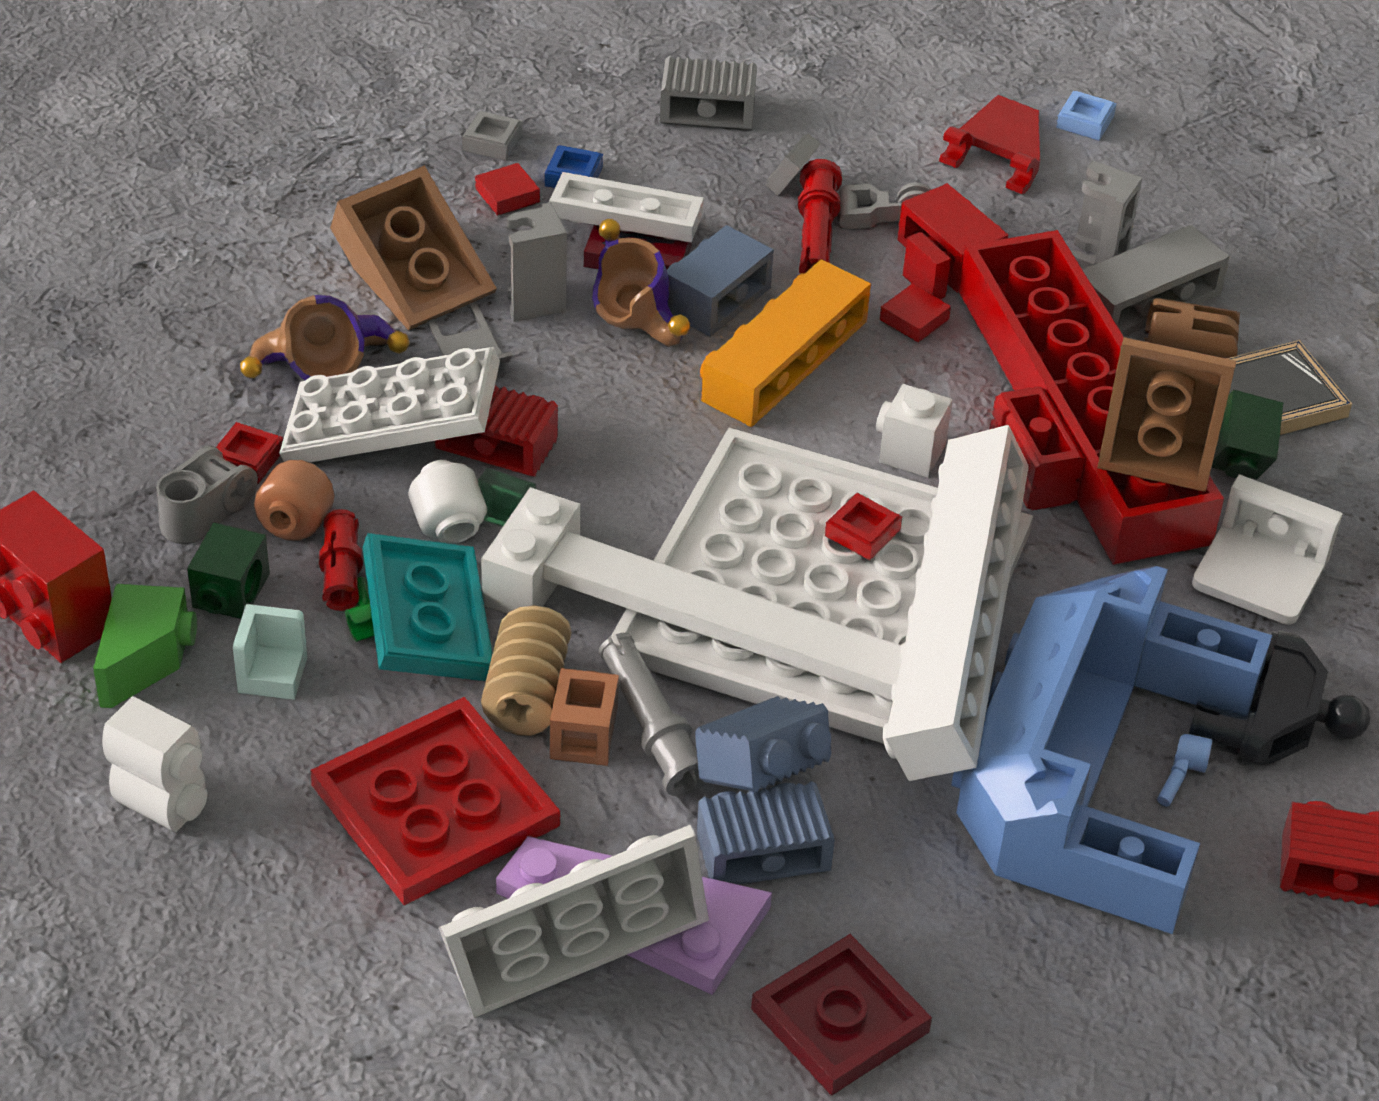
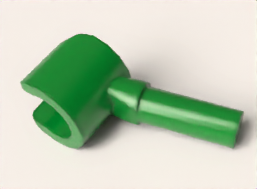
[345,577,374,642]

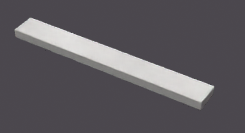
[543,531,901,700]

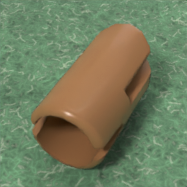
[1144,298,1240,359]

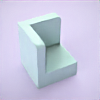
[233,604,308,700]

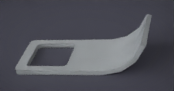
[427,301,513,364]

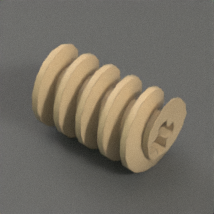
[481,605,572,736]

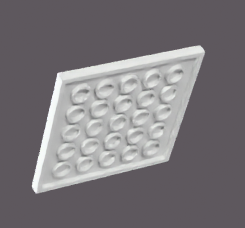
[611,428,1034,744]

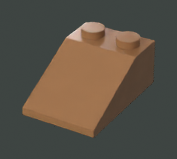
[330,165,497,330]
[1097,337,1236,492]

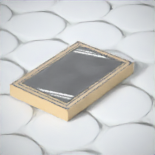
[1226,340,1352,435]

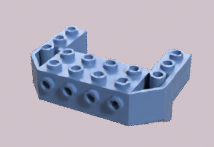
[951,566,1272,934]

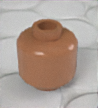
[254,460,335,541]

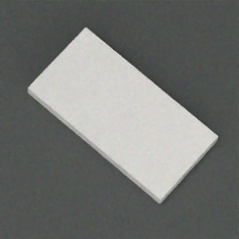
[279,347,500,462]

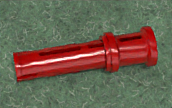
[798,159,842,274]

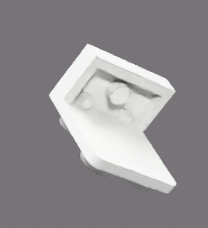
[1192,474,1343,625]

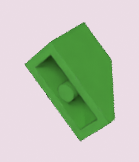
[93,584,197,708]

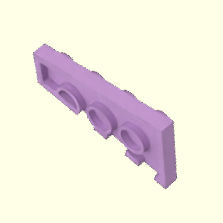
[496,837,772,995]

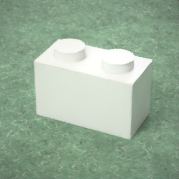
[481,487,580,614]

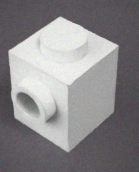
[876,384,952,478]

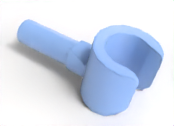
[1157,734,1212,807]

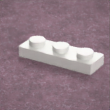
[549,172,704,243]

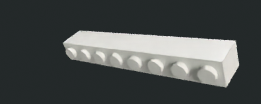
[883,425,1029,781]

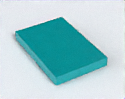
[362,533,493,681]

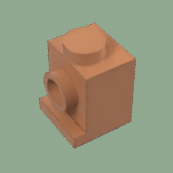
[550,668,619,766]

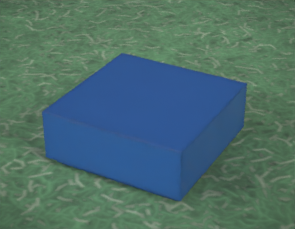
[545,145,603,188]

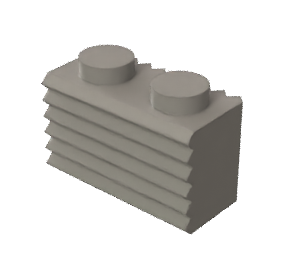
[660,56,757,130]

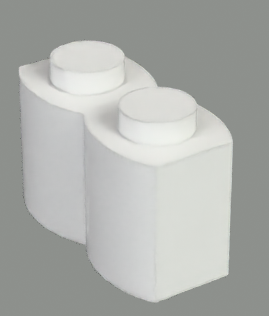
[102,696,208,832]

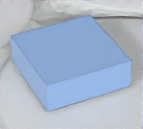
[1056,91,1117,141]

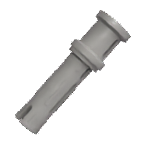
[598,633,706,796]

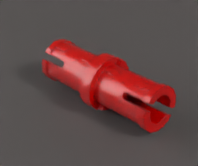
[319,509,363,611]

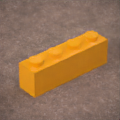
[700,259,871,427]

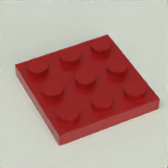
[310,696,560,906]

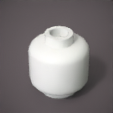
[408,460,487,544]

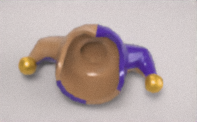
[592,219,690,347]
[240,295,410,380]

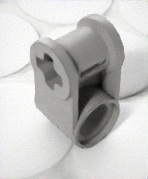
[156,446,258,544]

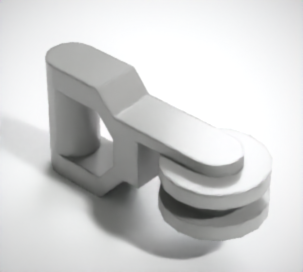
[839,182,932,230]

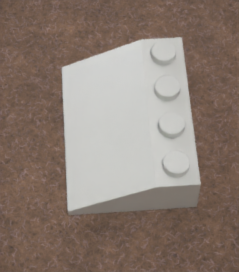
[439,825,709,1018]

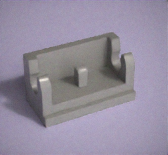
[1071,160,1143,269]
[507,202,567,322]

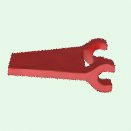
[939,95,1040,194]

